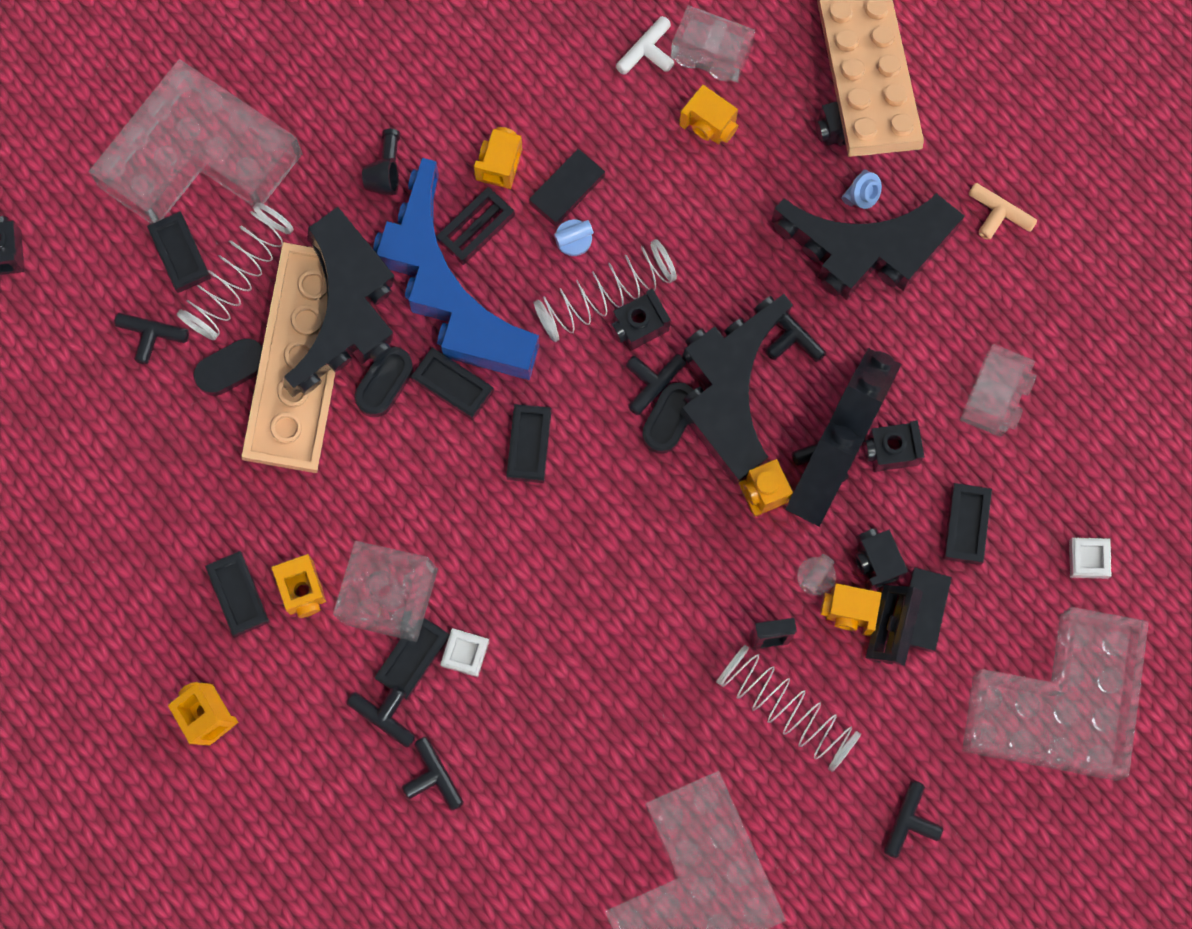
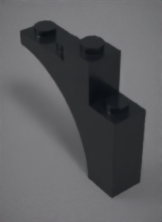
[772,193,965,300]
[284,207,394,397]
[680,294,793,484]
[785,348,902,527]

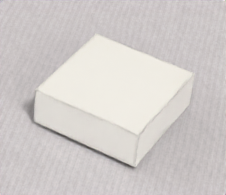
[1069,538,1111,579]
[440,628,489,677]

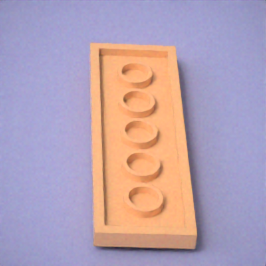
[817,0,924,157]
[242,242,336,473]

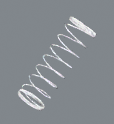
[177,203,294,340]
[534,239,677,342]
[716,645,861,772]

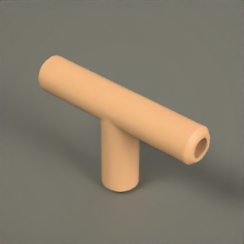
[969,183,1037,240]

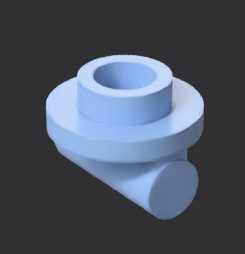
[841,169,882,209]
[554,219,594,256]

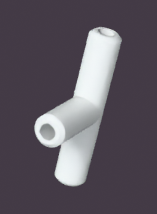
[616,16,674,75]

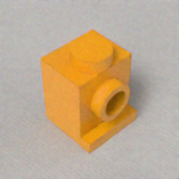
[679,85,738,145]
[474,127,523,189]
[738,459,793,517]
[272,554,327,618]
[820,583,882,636]
[168,682,239,746]

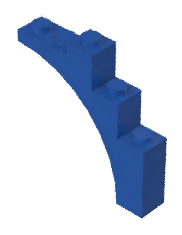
[373,158,540,380]

